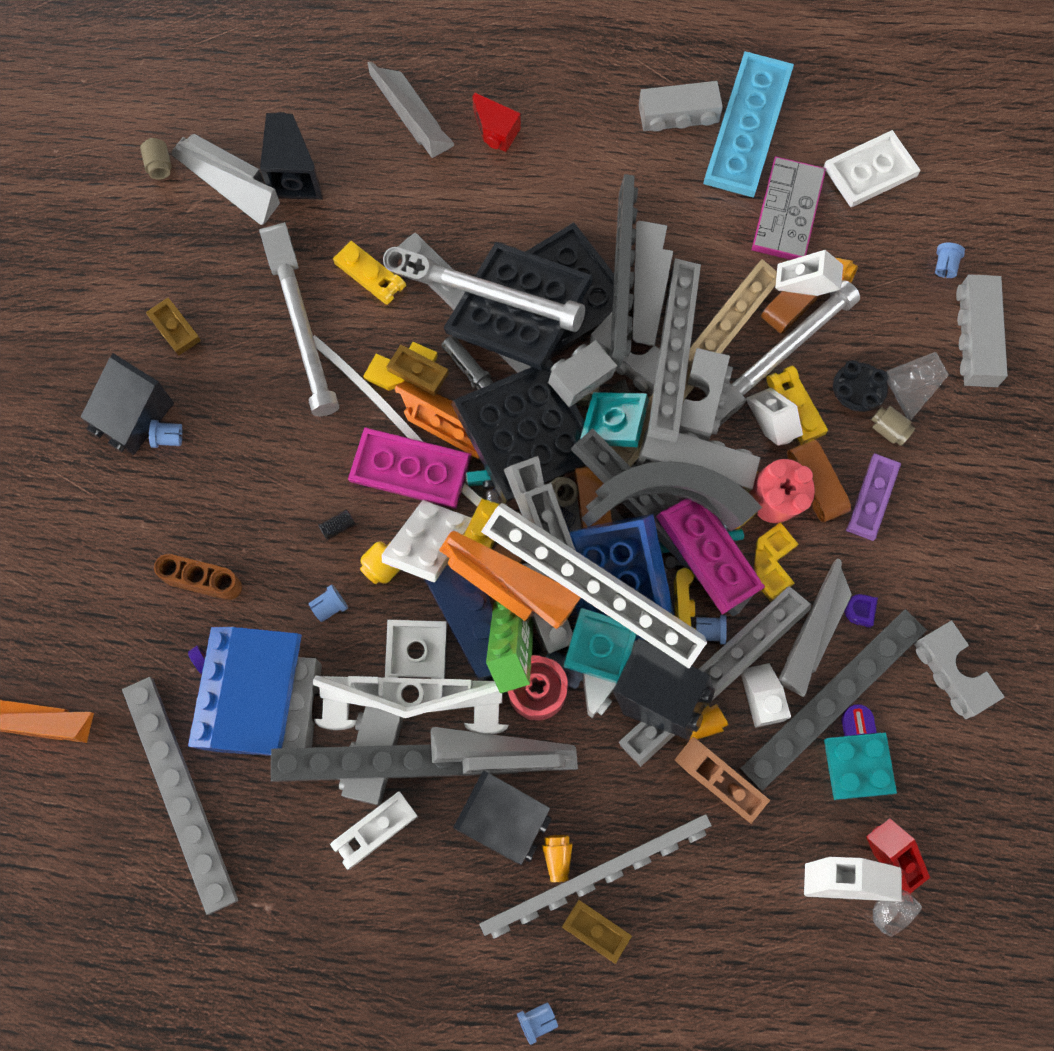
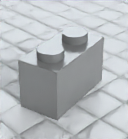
[548,340,617,407]

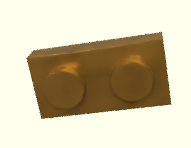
[146,298,201,356]
[386,345,449,396]
[562,900,632,964]

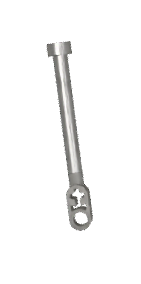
[259,222,339,416]
[383,247,585,332]
[702,280,860,427]

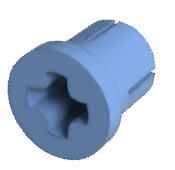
[935,243,965,278]
[149,420,182,448]
[309,584,348,622]
[696,615,726,644]
[517,1002,558,1045]

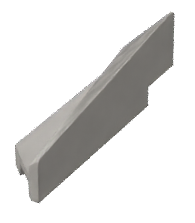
[368,62,454,158]
[172,134,280,225]
[633,221,673,346]
[504,456,576,582]
[778,558,852,697]
[431,727,578,774]

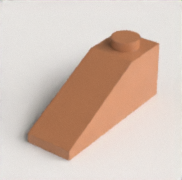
[674,737,770,824]

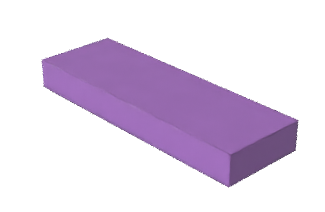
[846,453,901,541]

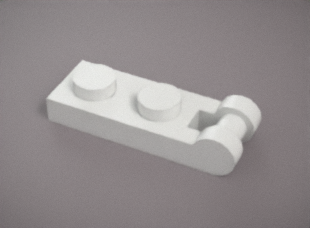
[330,791,418,870]

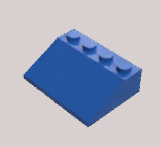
[569,514,675,641]
[188,627,302,756]

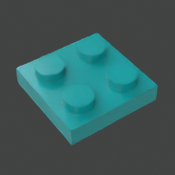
[580,392,649,447]
[563,608,636,684]
[824,732,897,800]

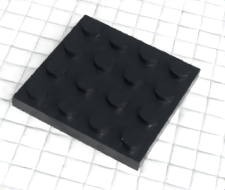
[525,222,634,360]
[443,242,593,370]
[451,359,586,504]

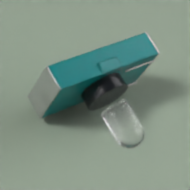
[466,470,499,504]

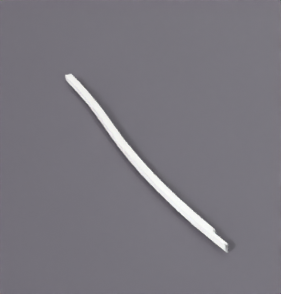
[313,335,482,507]

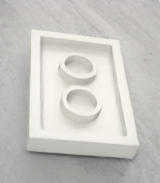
[824,130,920,207]
[382,500,472,583]

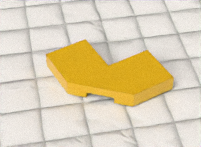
[363,342,438,391]
[753,522,799,602]

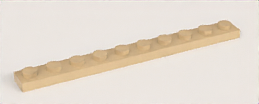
[610,259,777,467]

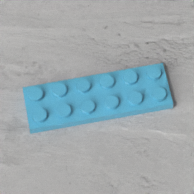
[703,51,794,198]

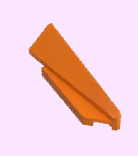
[395,381,479,459]
[0,700,94,743]

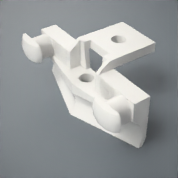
[313,620,509,734]

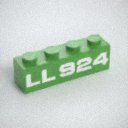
[486,602,534,694]

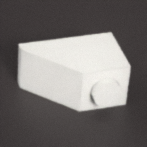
[775,250,843,296]
[746,388,803,446]
[741,663,791,728]

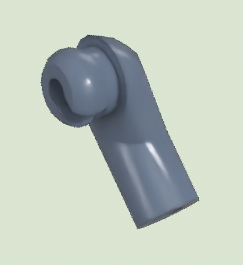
[546,651,583,689]

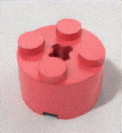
[749,459,815,523]
[508,655,568,720]

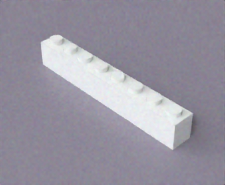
[481,503,707,668]

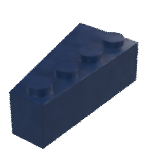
[424,565,494,681]

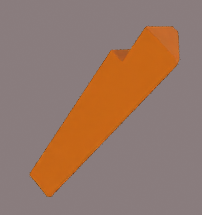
[439,531,581,629]

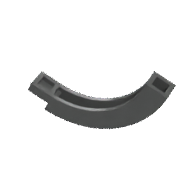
[582,461,762,531]

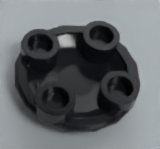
[833,360,888,412]

